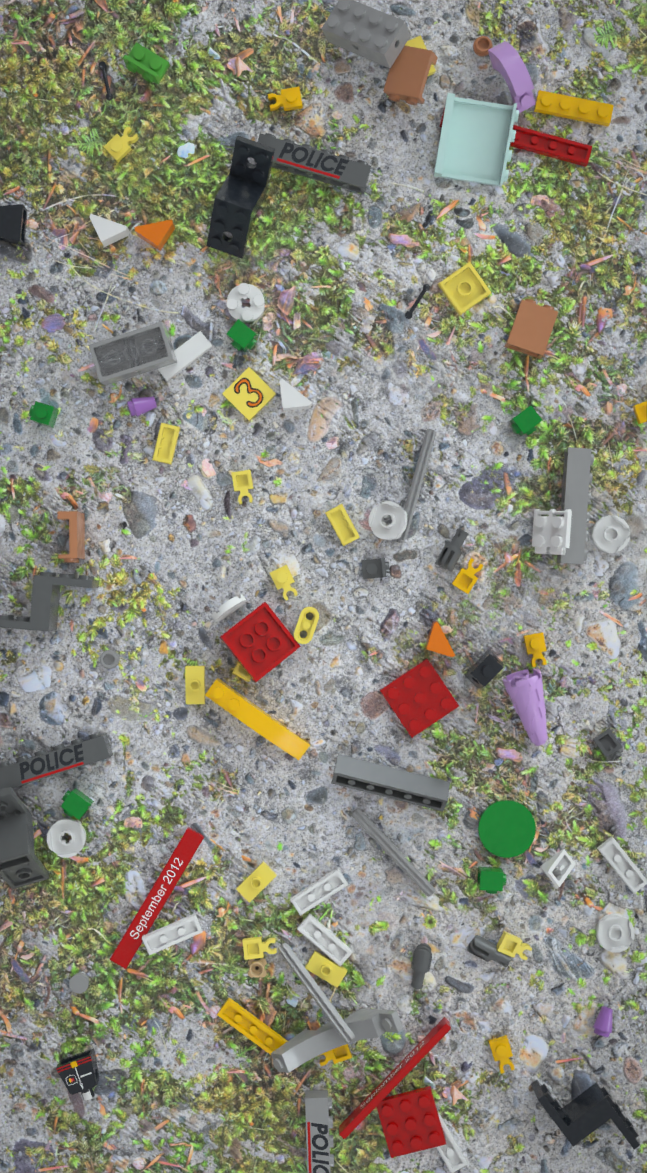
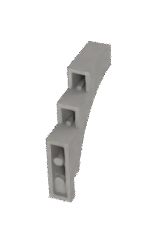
[271,1008,404,1073]

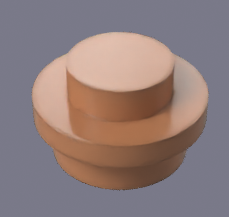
[473,36,493,57]

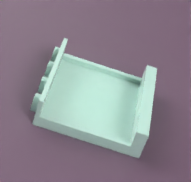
[434,93,519,187]

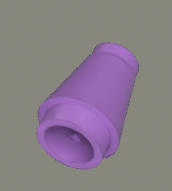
[127,396,157,417]
[593,1006,613,1037]

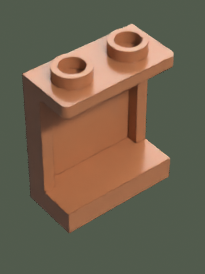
[383,46,438,105]
[504,299,558,359]
[57,511,85,563]

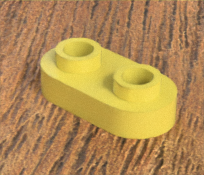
[294,607,319,644]

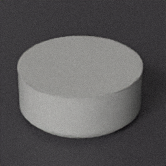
[100,650,120,669]
[69,972,89,994]

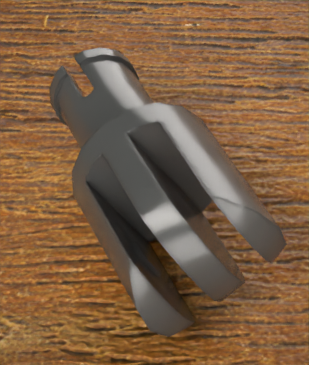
[435,528,469,572]
[467,935,511,968]
[411,943,432,989]

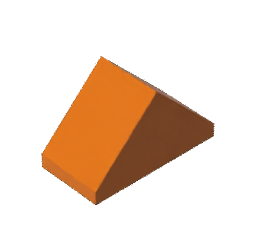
[134,219,175,251]
[425,621,456,657]

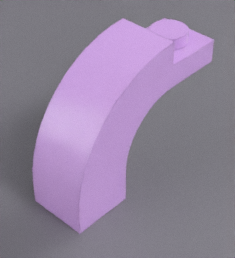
[488,41,536,113]

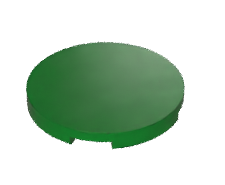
[478,800,536,858]

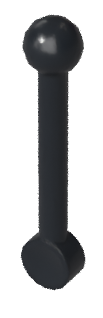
[99,61,113,101]
[405,284,430,319]

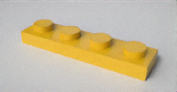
[534,90,614,126]
[217,997,288,1055]

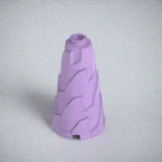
[503,669,548,746]

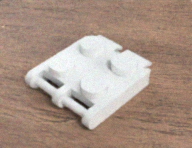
[532,509,572,555]

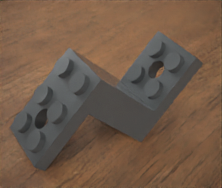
[0,572,99,632]
[0,787,49,889]

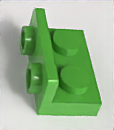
[123,42,170,84]

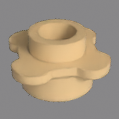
[248,958,267,978]

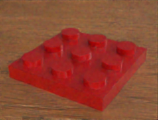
[220,602,301,683]
[380,658,459,738]
[376,1086,446,1158]

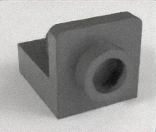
[361,558,390,579]
[593,729,623,762]

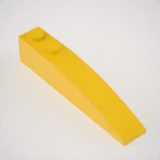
[205,678,310,760]

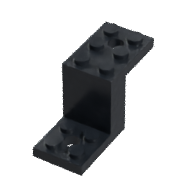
[206,135,275,259]
[531,1080,640,1150]

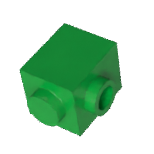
[226,319,257,352]
[29,401,59,428]
[510,405,543,436]
[60,788,94,820]
[477,866,507,894]

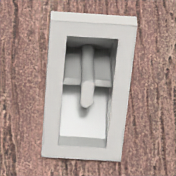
[89,214,130,247]
[280,379,312,411]
[540,849,575,888]

